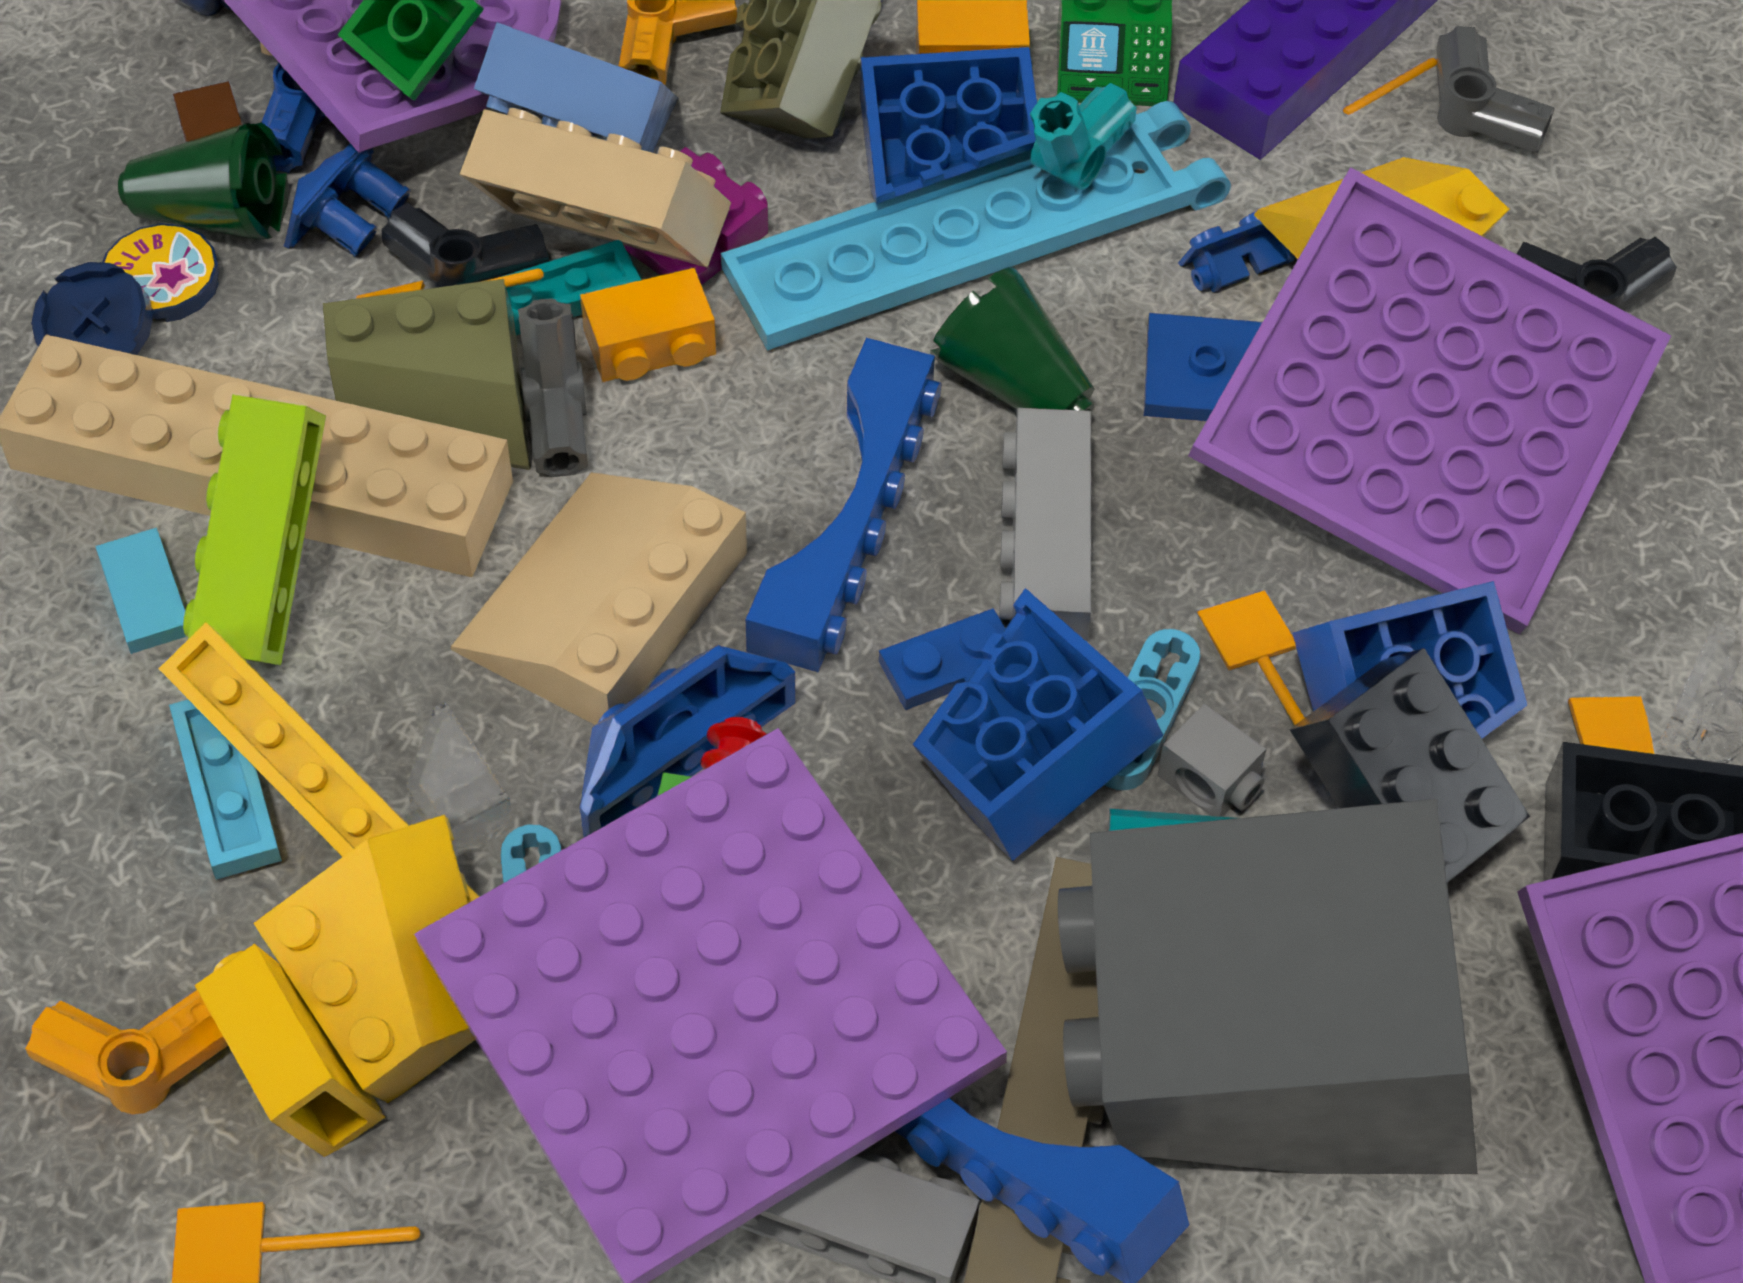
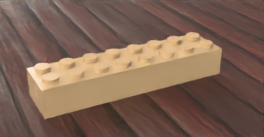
[0,335,513,577]

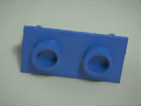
[1178,211,1295,292]

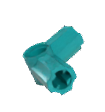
[1030,83,1137,190]

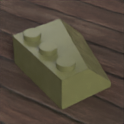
[720,0,882,138]
[323,279,530,470]

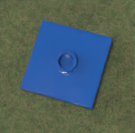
[1143,313,1262,421]

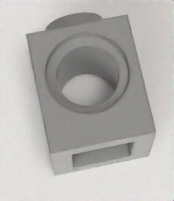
[1157,704,1266,817]

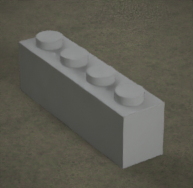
[999,408,1091,641]
[739,1154,980,1283]

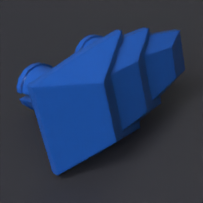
[284,143,411,257]

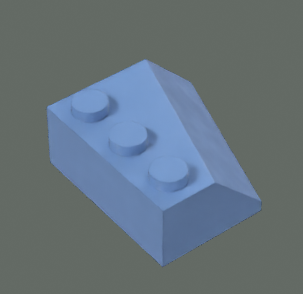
[474,22,678,153]

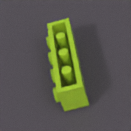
[183,394,326,666]

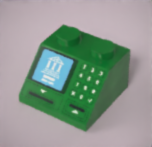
[1057,0,1172,107]

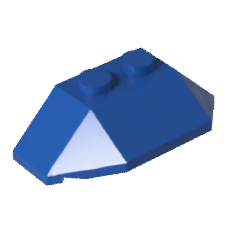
[580,645,795,837]

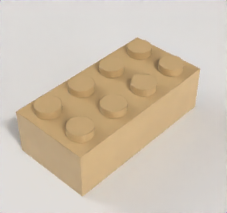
[460,108,731,268]

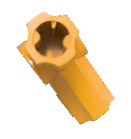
[619,0,737,85]
[25,990,228,1114]

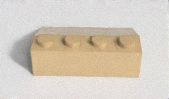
[451,472,747,725]

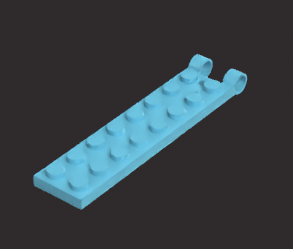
[721,101,1231,351]

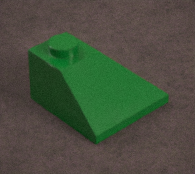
[338,0,484,101]

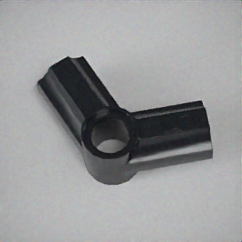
[381,203,549,288]
[1517,237,1677,311]

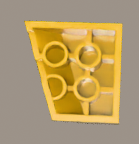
[1254,157,1510,259]
[253,815,476,1103]

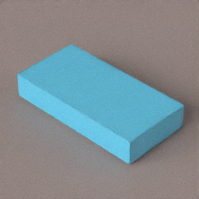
[95,527,186,654]

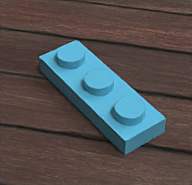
[169,700,282,880]

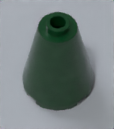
[118,122,288,240]
[930,267,1095,411]

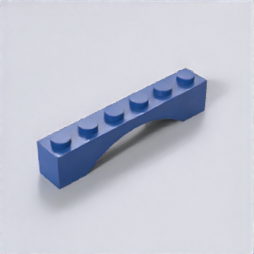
[745,337,942,672]
[895,1098,1190,1283]

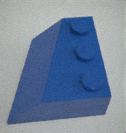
[860,47,1037,204]
[1292,581,1528,739]
[913,588,1163,861]

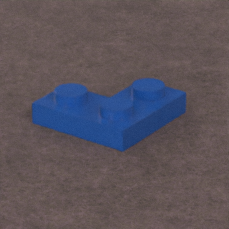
[879,608,1005,710]

